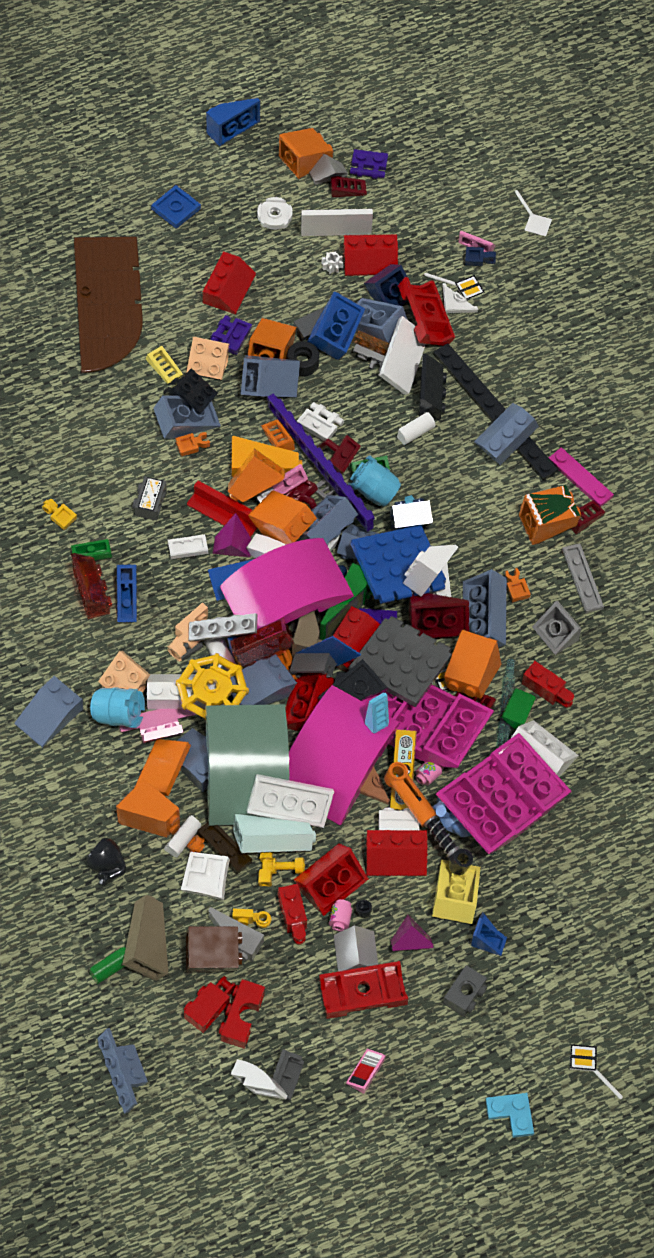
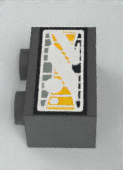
[132,476,167,521]

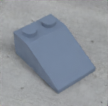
[356,298,408,346]
[153,396,221,439]
[230,654,297,705]
[14,676,83,748]
[177,728,208,792]

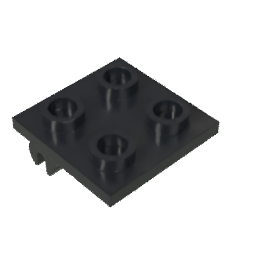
[163,368,218,414]

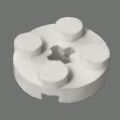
[257,197,292,230]

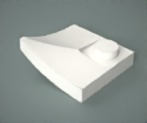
[181,852,230,900]

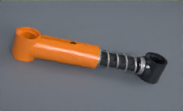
[384,762,473,875]

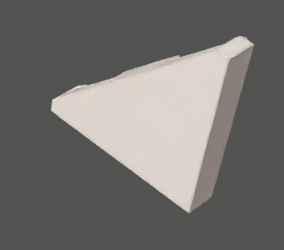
[442,283,478,313]

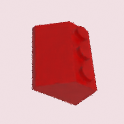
[343,234,398,276]
[202,251,256,315]
[333,606,380,672]
[285,673,335,732]
[366,830,428,876]
[294,843,369,916]

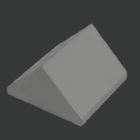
[532,601,581,655]
[334,926,378,971]

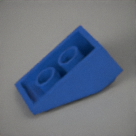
[206,98,260,146]
[307,291,365,360]

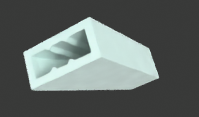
[233,814,316,853]

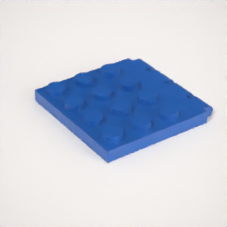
[350,525,446,604]

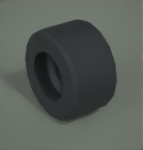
[287,341,319,377]

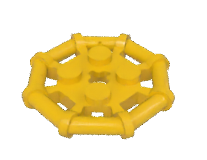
[175,653,249,721]

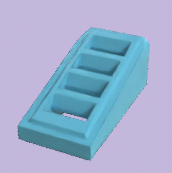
[365,693,389,733]

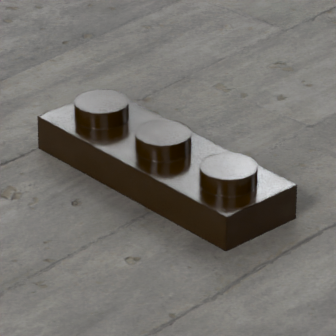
[197,822,252,874]

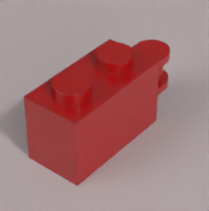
[522,661,574,708]
[278,884,307,945]
[184,976,236,1033]

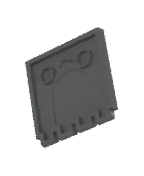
[349,616,452,707]

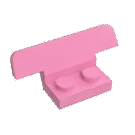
[120,709,196,744]

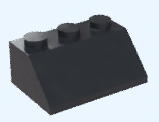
[419,354,447,420]

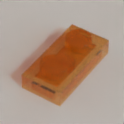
[355,330,390,355]

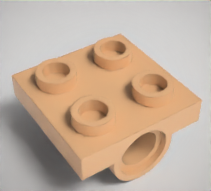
[187,337,230,380]
[98,651,150,692]

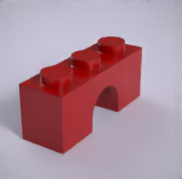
[219,979,265,1049]

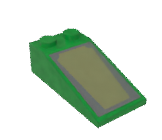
[320,563,373,641]

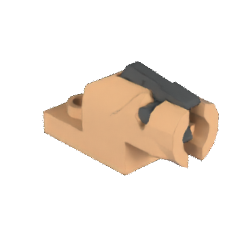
[168,603,208,662]

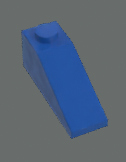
[117,565,137,622]

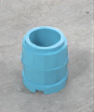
[348,456,401,507]
[90,687,145,728]

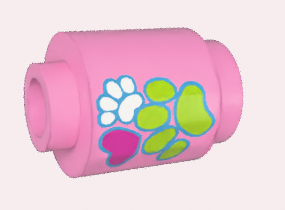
[415,762,444,786]
[329,900,352,932]

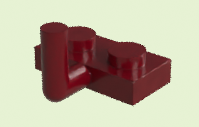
[317,435,361,474]
[285,480,318,510]

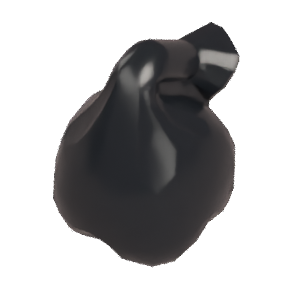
[86,838,126,887]

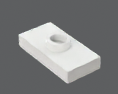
[168,534,208,559]

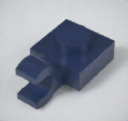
[465,247,496,266]

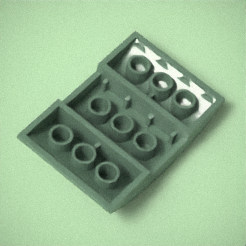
[205,704,289,825]

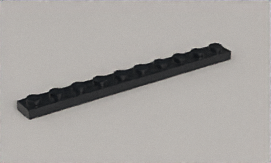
[433,343,558,481]

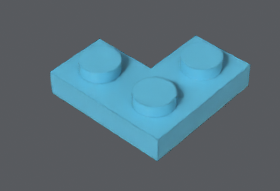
[485,1093,534,1138]

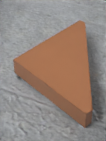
[360,767,390,804]

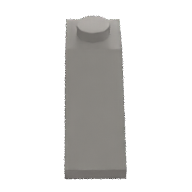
[209,907,264,962]

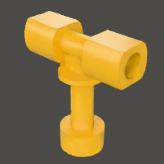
[258,852,305,887]

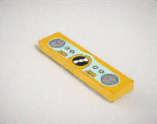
[390,730,417,810]

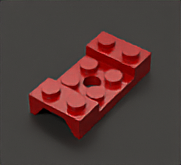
[398,277,455,346]
[319,961,408,1019]

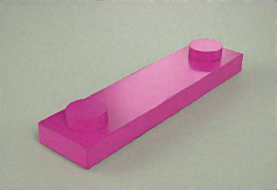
[548,447,614,507]

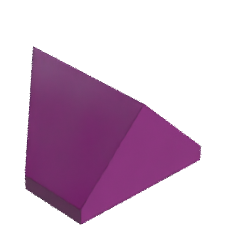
[213,513,252,558]
[390,915,433,951]

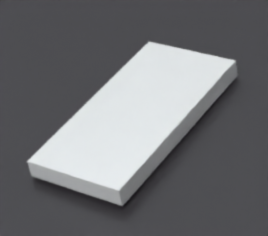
[301,209,373,236]
[379,316,426,395]
[246,774,334,828]

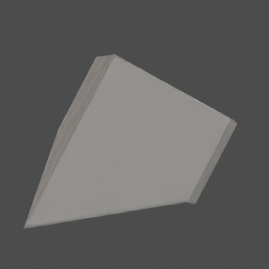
[309,154,348,185]

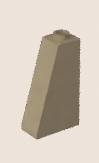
[123,895,168,981]

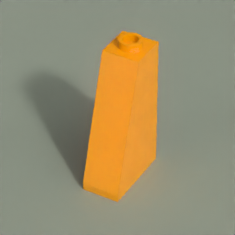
[232,436,302,477]

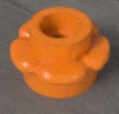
[187,835,205,853]

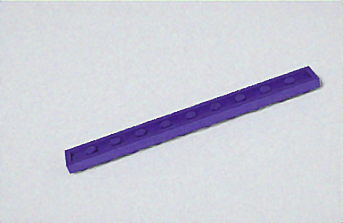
[267,393,375,532]

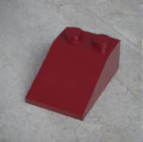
[409,593,469,638]

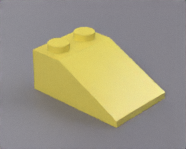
[432,859,481,924]

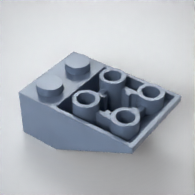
[241,355,300,397]

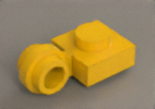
[42,499,77,530]
[233,908,271,928]

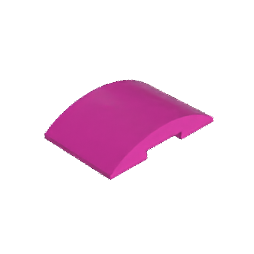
[220,538,354,646]
[289,685,400,826]
[362,685,494,768]
[436,733,571,854]

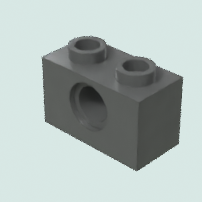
[443,965,487,1017]

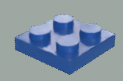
[151,185,201,229]

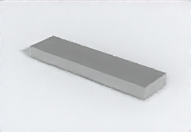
[562,543,604,613]

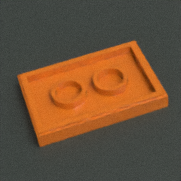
[135,739,191,796]

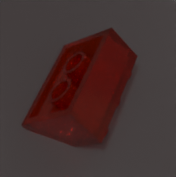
[71,553,112,620]
[231,617,294,666]

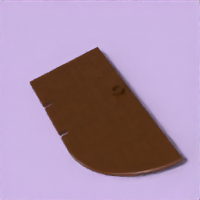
[74,237,143,373]

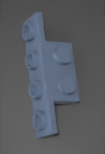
[97,1028,148,1114]

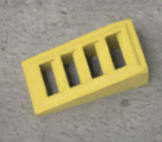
[146,346,183,384]

